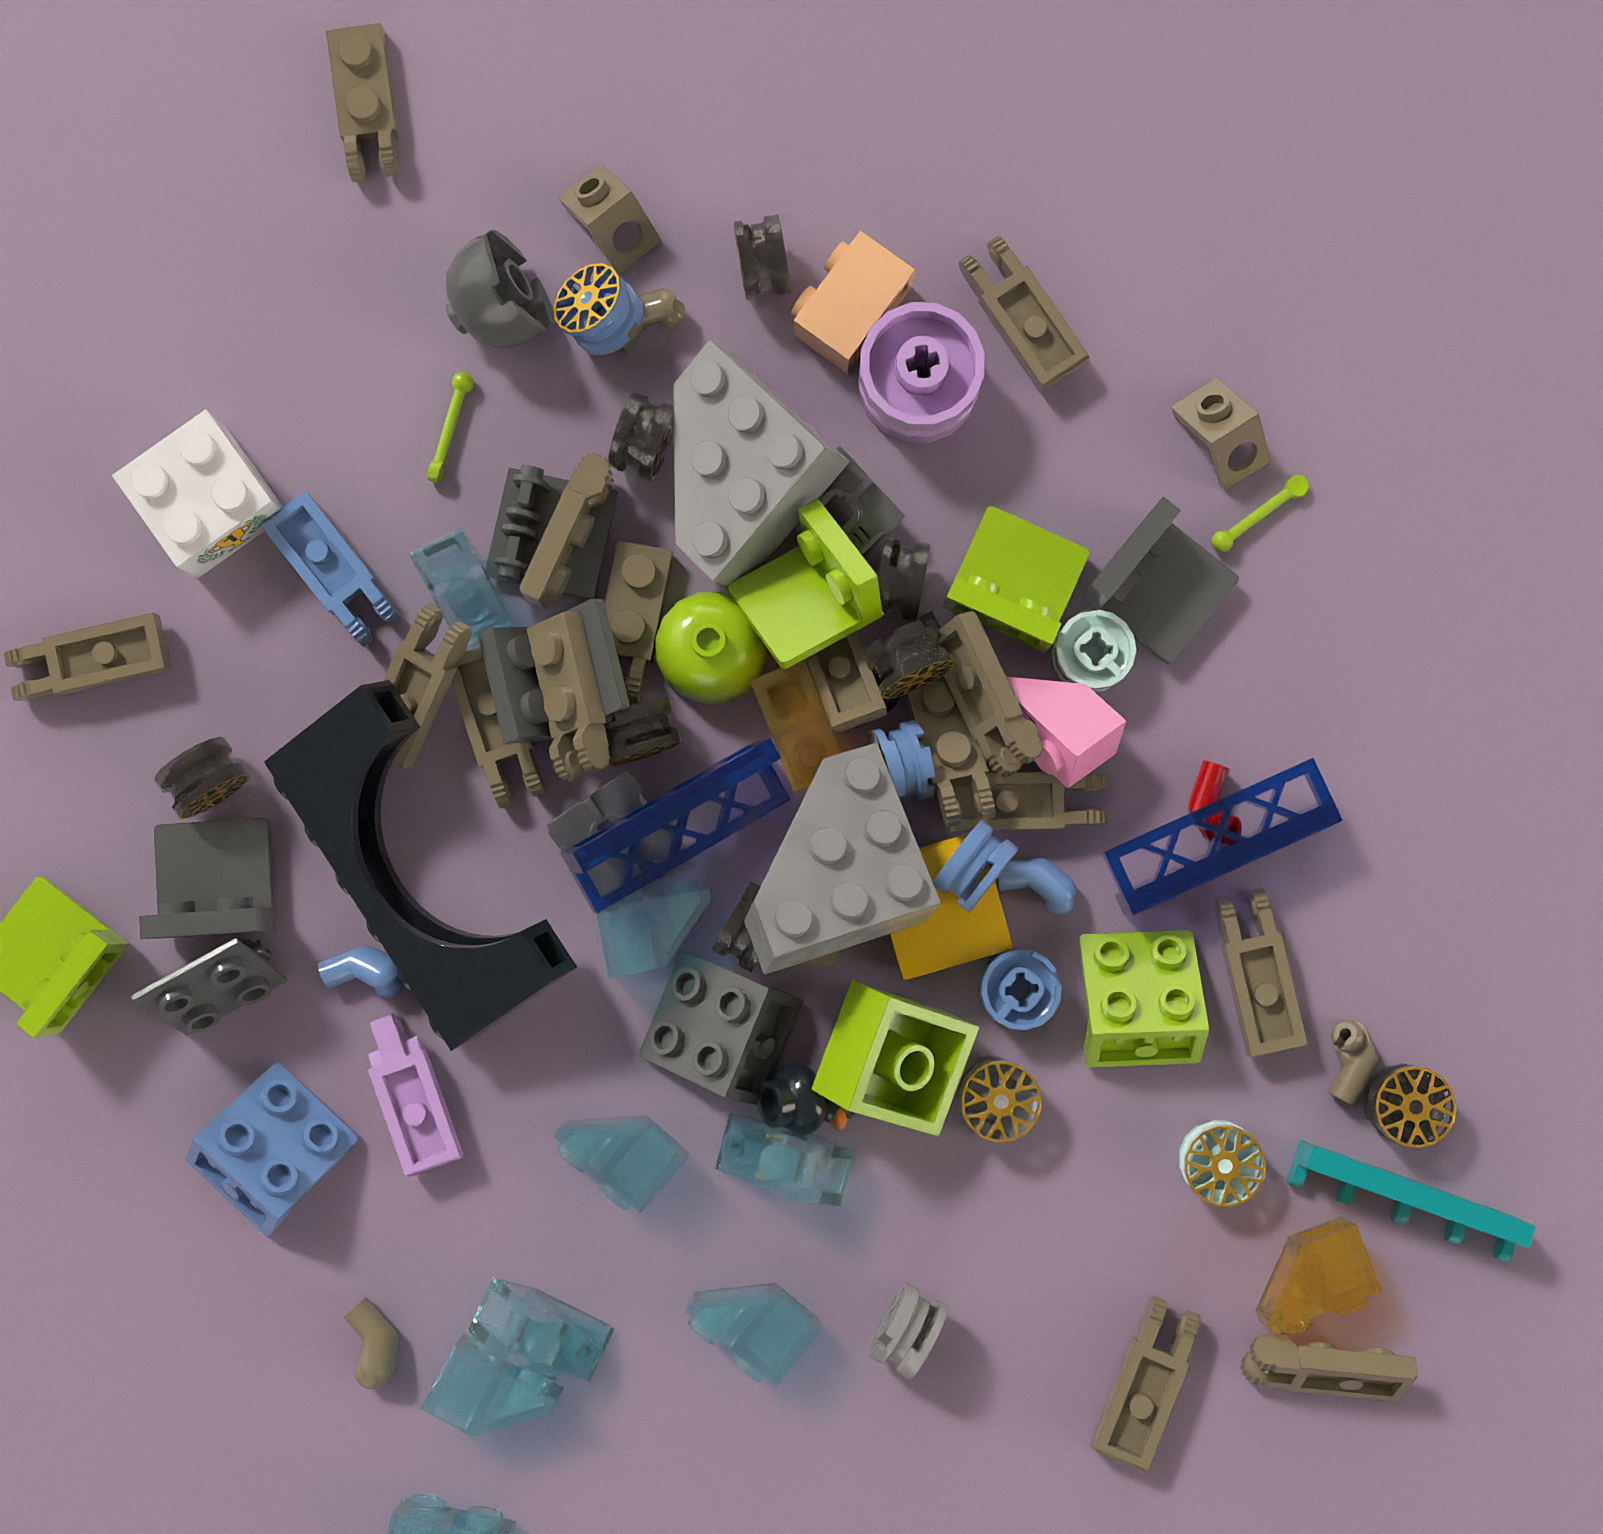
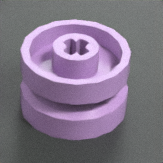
[858,302,985,443]

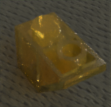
[750,660,840,792]
[1255,1216,1382,1335]

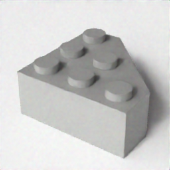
[673,340,850,586]
[744,743,941,975]

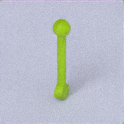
[427,372,474,484]
[1211,475,1309,552]

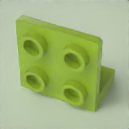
[728,498,883,669]
[942,506,1090,653]
[0,877,131,1038]
[1079,930,1209,1068]

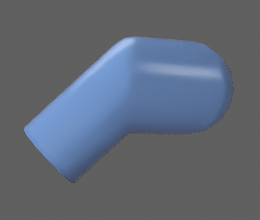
[996,858,1076,914]
[318,945,404,997]

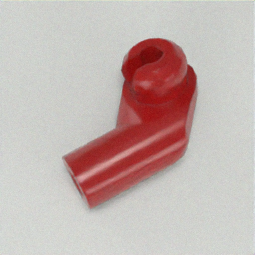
[1188,760,1242,845]

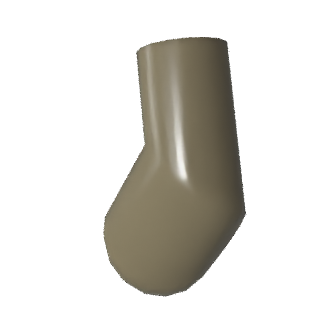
[619,288,686,353]
[1329,1020,1378,1107]
[344,1297,400,1389]

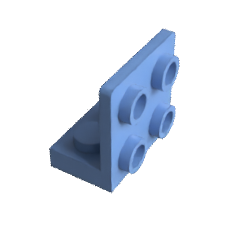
[185,1063,358,1238]

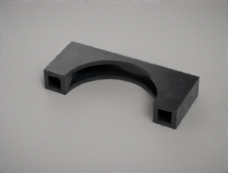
[264,680,577,1051]

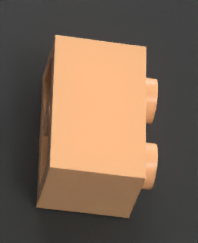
[791,230,915,374]

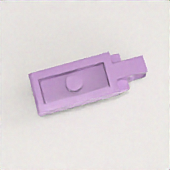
[368,1012,464,1179]

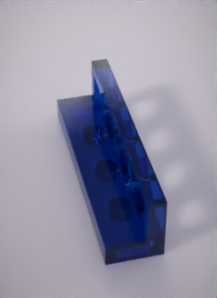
[560,738,791,914]
[1101,757,1343,916]

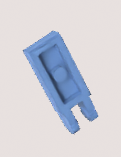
[261,491,401,647]

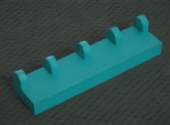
[1287,1139,1536,1263]

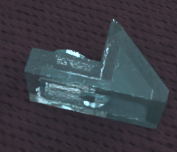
[409,528,512,646]

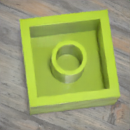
[811,979,979,1137]

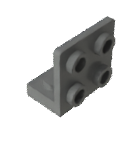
[1082,496,1239,664]
[478,599,629,744]
[139,817,276,939]
[639,951,803,1105]

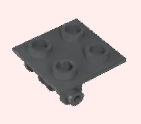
[484,465,618,599]
[131,938,287,1036]

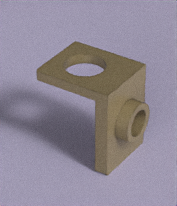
[558,165,661,274]
[1171,378,1271,490]

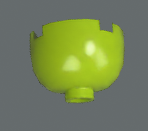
[655,592,767,705]

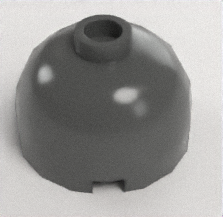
[446,230,553,348]

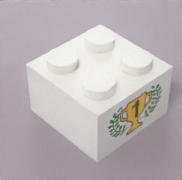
[112,409,283,579]

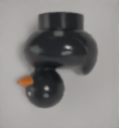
[757,1062,854,1135]

